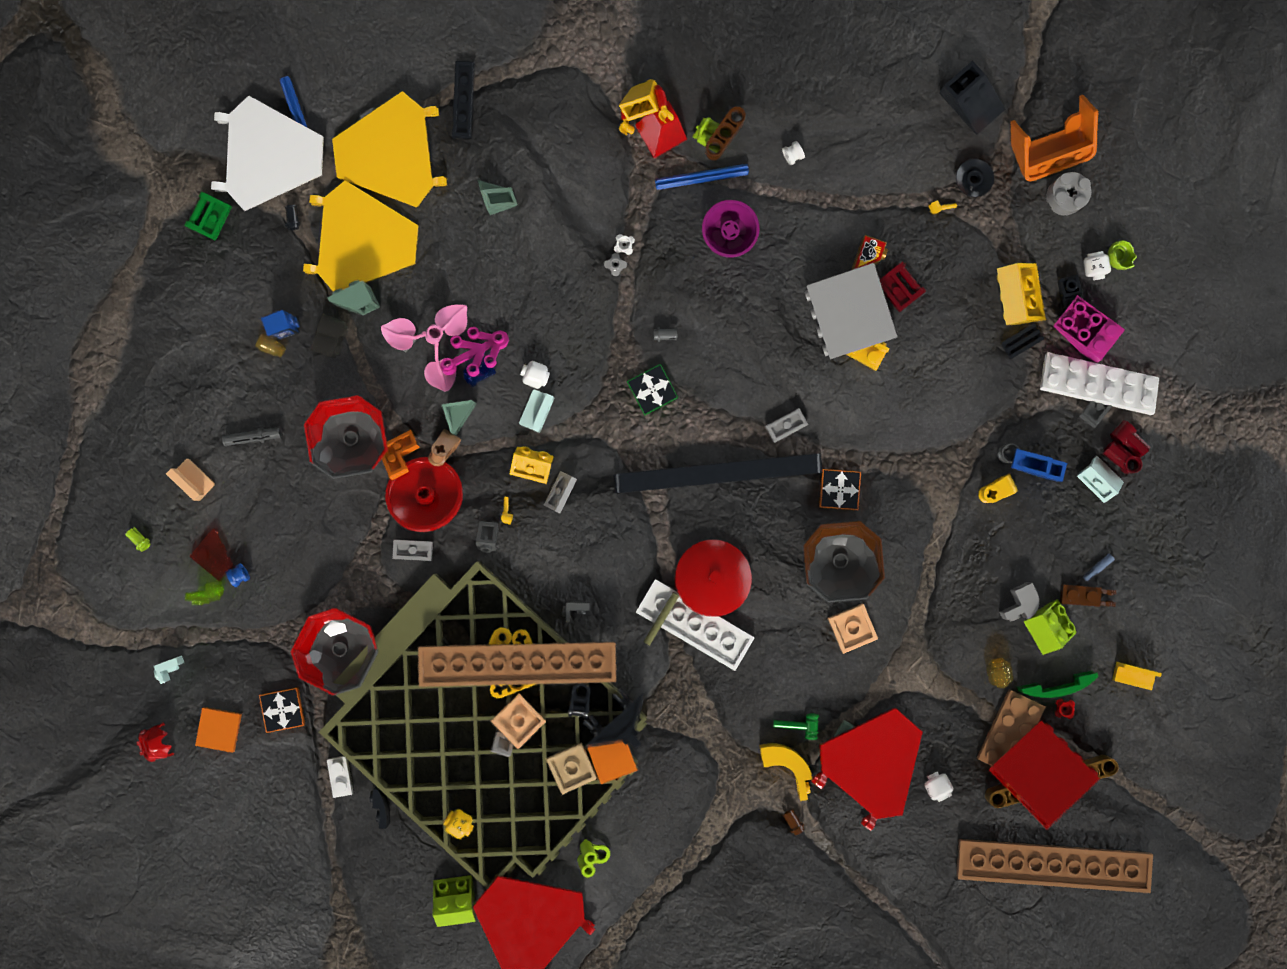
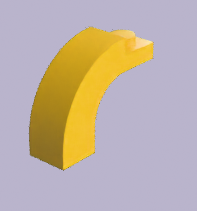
[759,743,813,801]

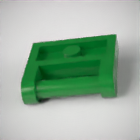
[184,192,232,241]

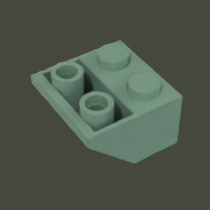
[327,280,380,315]

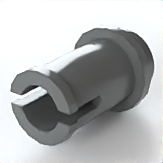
[653,327,677,342]

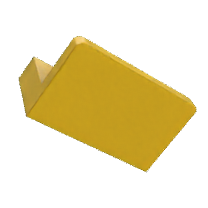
[1112,662,1162,690]

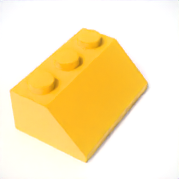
[997,263,1046,325]

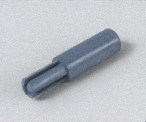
[1083,553,1115,581]

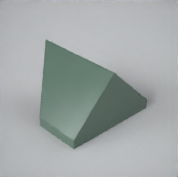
[478,180,517,215]
[442,400,477,436]

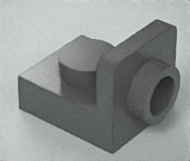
[476,521,499,553]
[562,601,590,622]

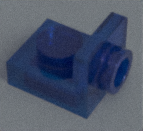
[463,358,496,388]

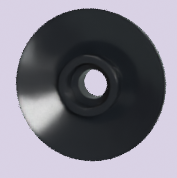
[956,159,994,197]

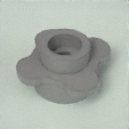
[604,253,627,276]

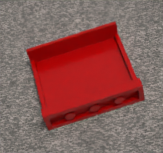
[989,721,1100,829]

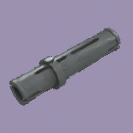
[222,426,283,447]

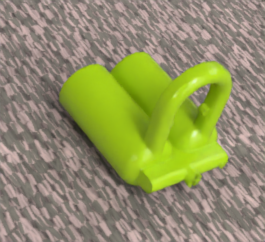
[693,117,730,153]
[577,839,610,878]

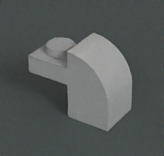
[999,582,1039,621]

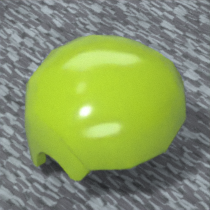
[1107,240,1137,270]

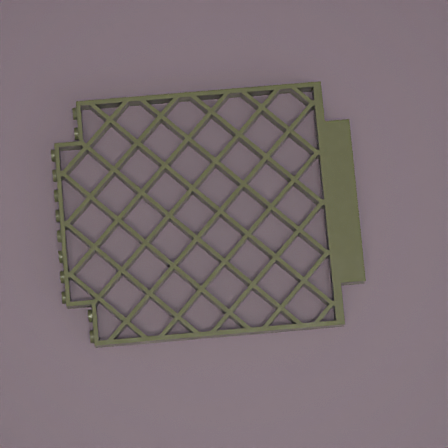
[319,561,647,889]

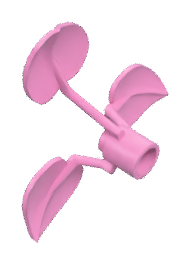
[381,305,467,392]

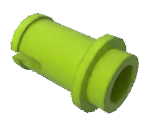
[125,527,151,552]

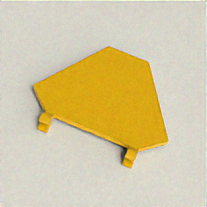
[332,91,447,207]
[303,180,419,291]

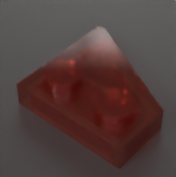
[189,528,233,581]

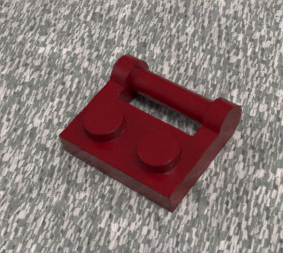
[880,261,926,313]

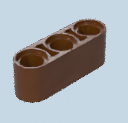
[705,107,745,160]

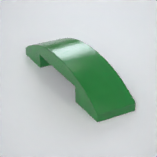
[1017,671,1099,698]

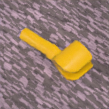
[928,200,957,214]
[501,497,513,525]

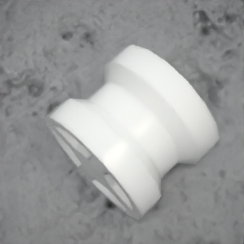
[782,141,805,165]

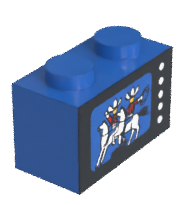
[261,310,300,341]

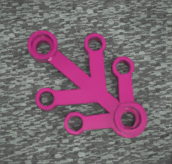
[440,327,509,377]

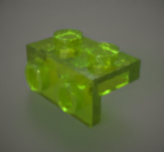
[185,581,224,605]

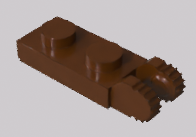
[1060,584,1117,607]

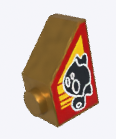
[852,235,888,270]

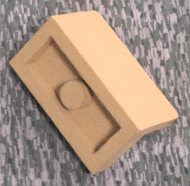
[166,459,215,501]

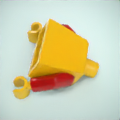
[619,79,674,135]

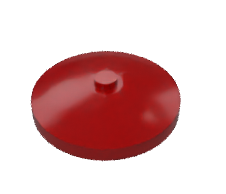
[385,457,463,532]
[675,540,752,617]

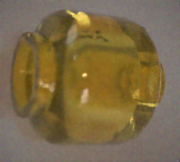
[986,658,1014,688]

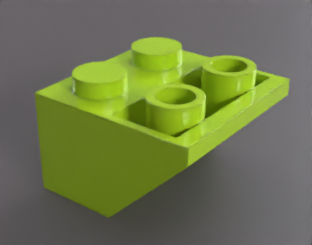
[1023,599,1077,655]
[433,875,476,927]

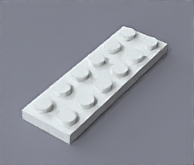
[1040,352,1159,415]
[636,579,754,671]

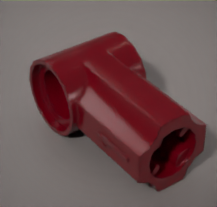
[1110,420,1150,458]
[1102,440,1143,474]

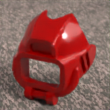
[136,723,174,762]

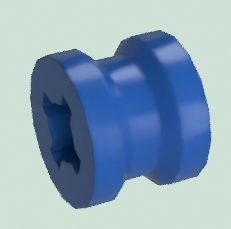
[226,563,250,587]

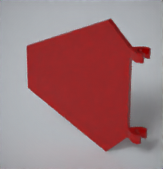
[811,708,923,831]
[473,876,596,969]

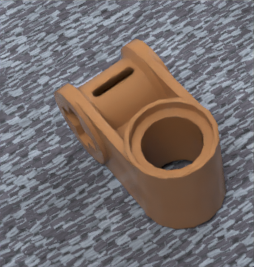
[428,429,461,466]

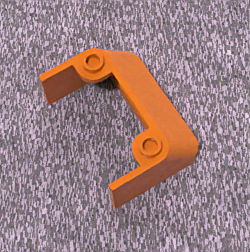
[1011,95,1098,181]

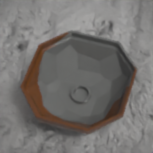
[803,521,885,602]

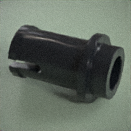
[285,205,301,230]

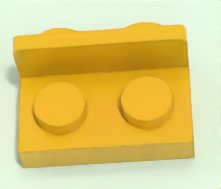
[846,342,889,371]
[510,447,554,484]

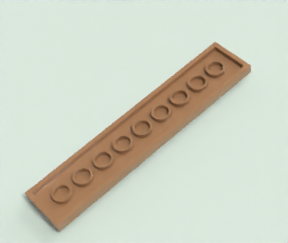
[418,642,616,687]
[956,839,1153,893]

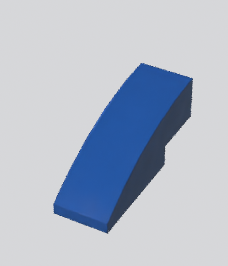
[1011,449,1067,482]

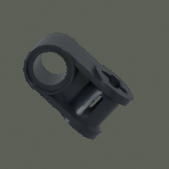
[568,683,591,719]

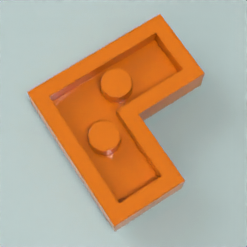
[382,430,420,480]

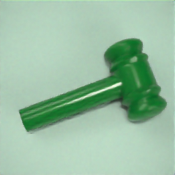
[773,713,819,740]

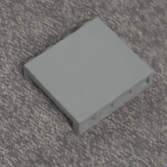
[804,263,897,359]

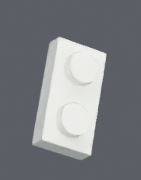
[327,756,354,798]

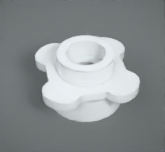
[614,234,634,255]

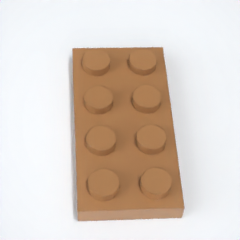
[977,689,1045,766]

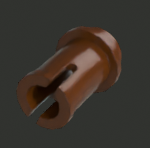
[782,809,805,835]

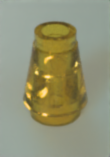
[255,333,286,358]

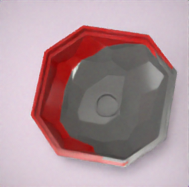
[304,395,388,479]
[291,608,379,696]

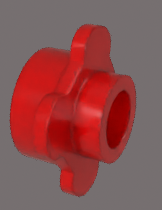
[1055,698,1075,719]

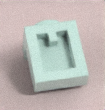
[154,656,185,684]

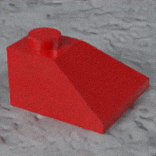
[635,101,687,159]

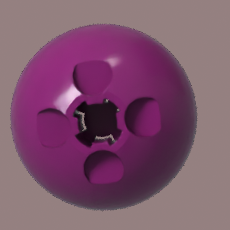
[702,200,760,258]

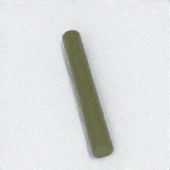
[643,592,679,646]

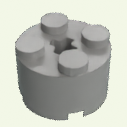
[1046,172,1091,216]

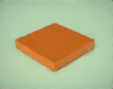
[195,707,242,753]
[588,742,637,784]

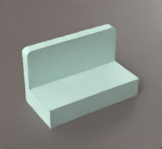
[519,389,555,433]
[1077,456,1124,503]

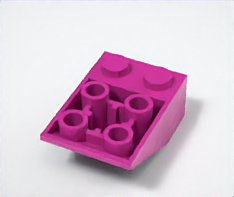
[1054,295,1125,363]

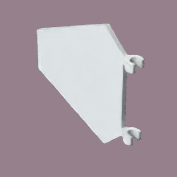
[211,96,324,211]

